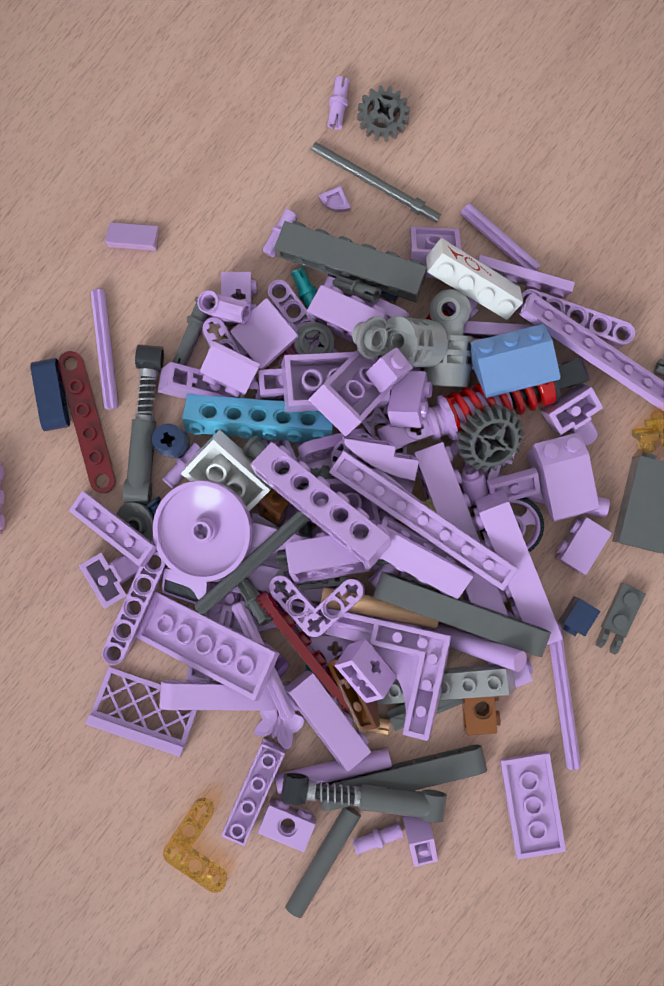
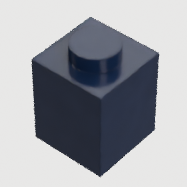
[558,596,601,637]

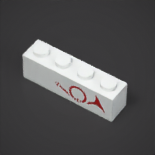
[426,238,523,320]

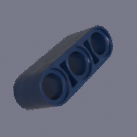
[30,358,70,432]

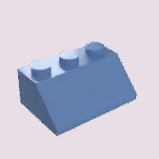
[470,324,560,398]

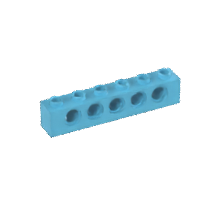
[182,394,334,443]

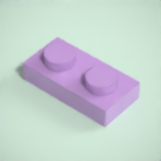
[487,467,541,501]

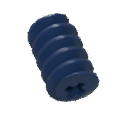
[152,424,190,459]

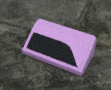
[162,568,214,604]

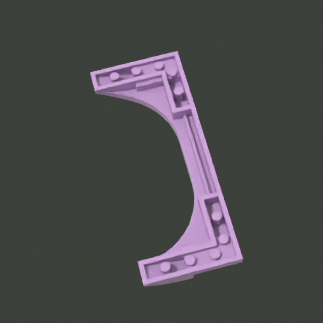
[185,581,452,741]

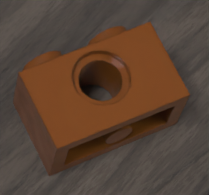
[462,696,501,736]

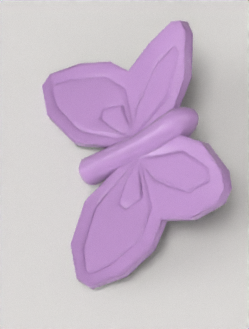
[254,710,305,750]

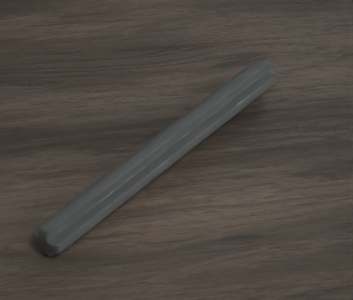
[194,510,310,615]

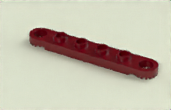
[58,351,116,493]
[257,590,350,713]

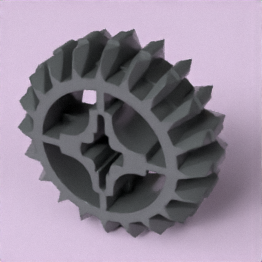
[455,404,525,472]

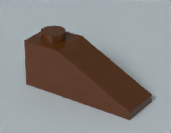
[327,653,380,732]

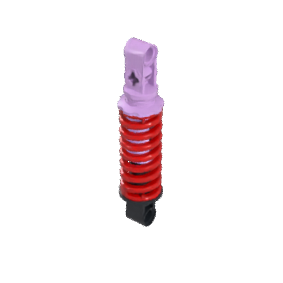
[377,357,590,450]

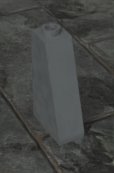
[612,453,664,554]

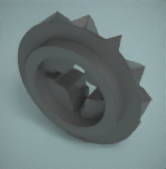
[294,322,334,355]

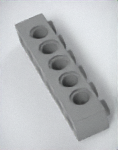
[377,664,516,704]

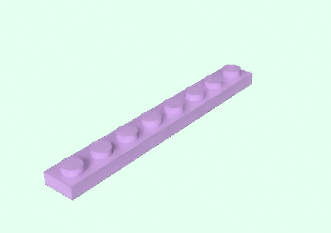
[520,293,664,412]
[329,451,518,591]

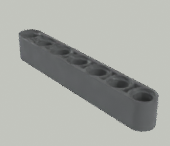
[373,571,551,657]
[320,745,487,811]

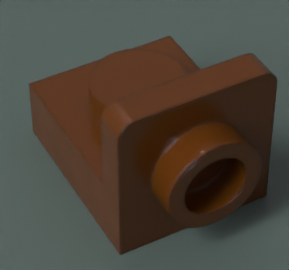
[259,488,290,527]

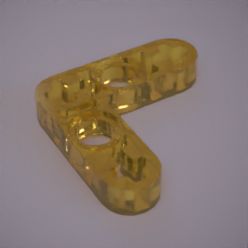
[163,798,227,893]

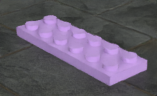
[135,592,280,701]

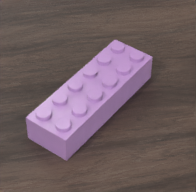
[473,489,563,645]

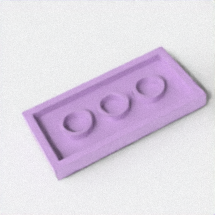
[499,751,566,860]

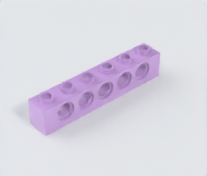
[251,442,391,568]

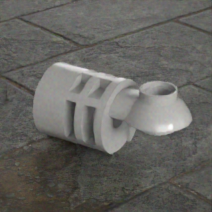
[423,289,473,387]
[352,316,448,368]

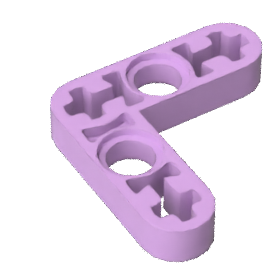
[269,576,365,637]

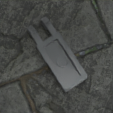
[596,583,646,655]

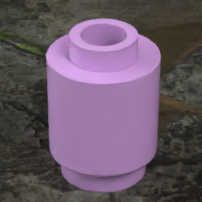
[460,467,489,506]

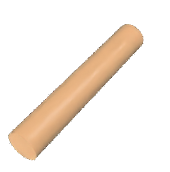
[320,587,439,628]

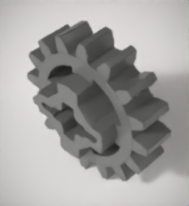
[357,85,410,142]

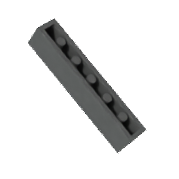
[274,221,427,302]

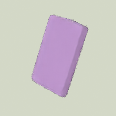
[105,222,159,251]

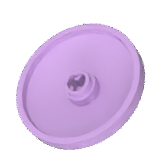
[153,480,253,582]

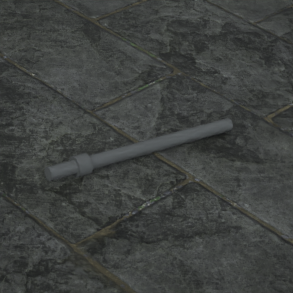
[311,142,441,223]

